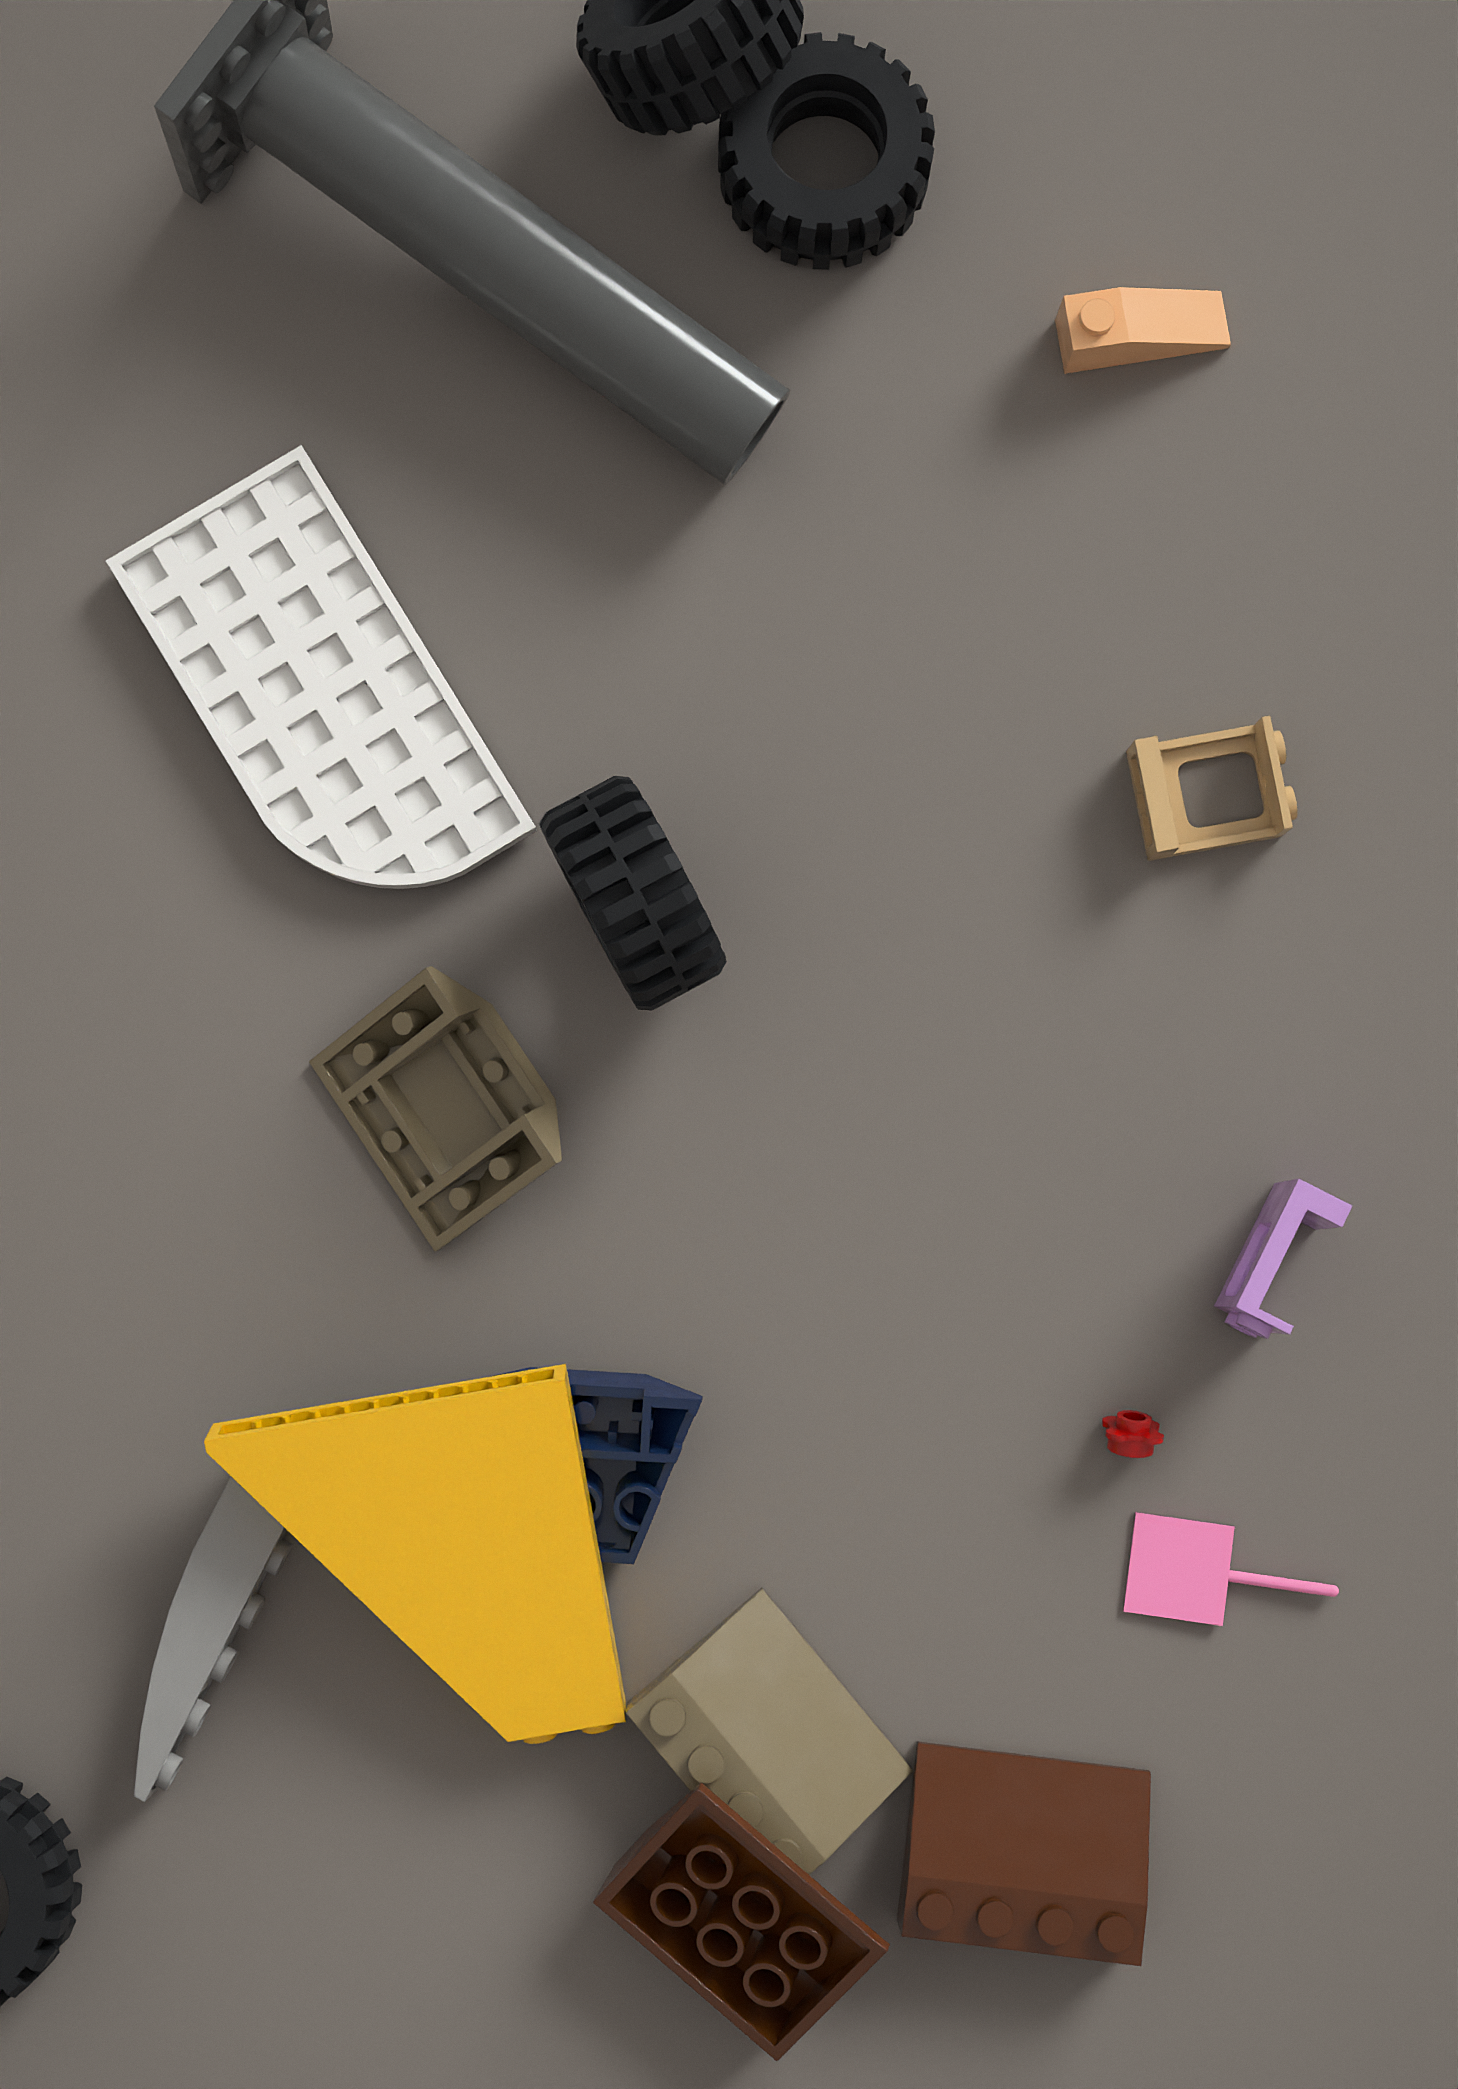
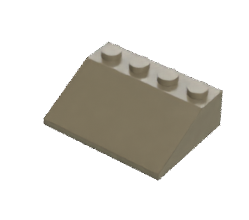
[626,1588,913,1875]

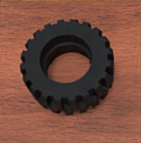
[576,0,804,136]
[718,32,935,270]
[539,776,727,1011]
[0,1777,82,2007]

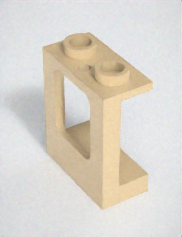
[1126,716,1297,861]

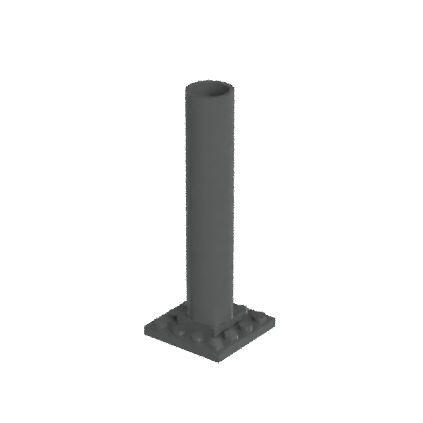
[154,0,790,485]

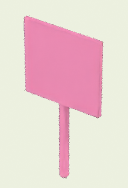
[1123,1512,1339,1626]

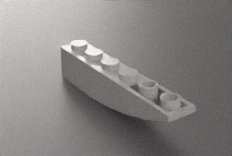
[134,1477,293,1802]

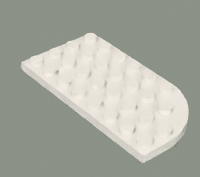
[106,445,537,889]

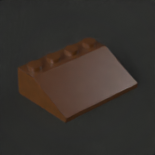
[897,1741,1151,1966]
[593,1783,890,2061]

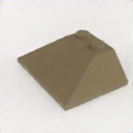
[309,966,562,1252]

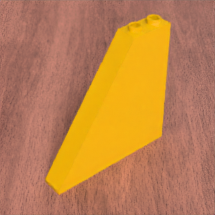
[204,1364,626,1744]

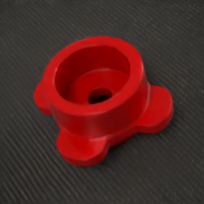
[1102,1410,1164,1458]

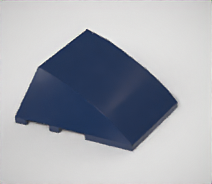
[494,1367,703,1564]

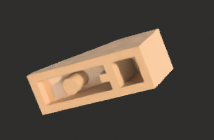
[1055,287,1231,374]

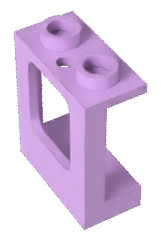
[1214,1179,1352,1339]

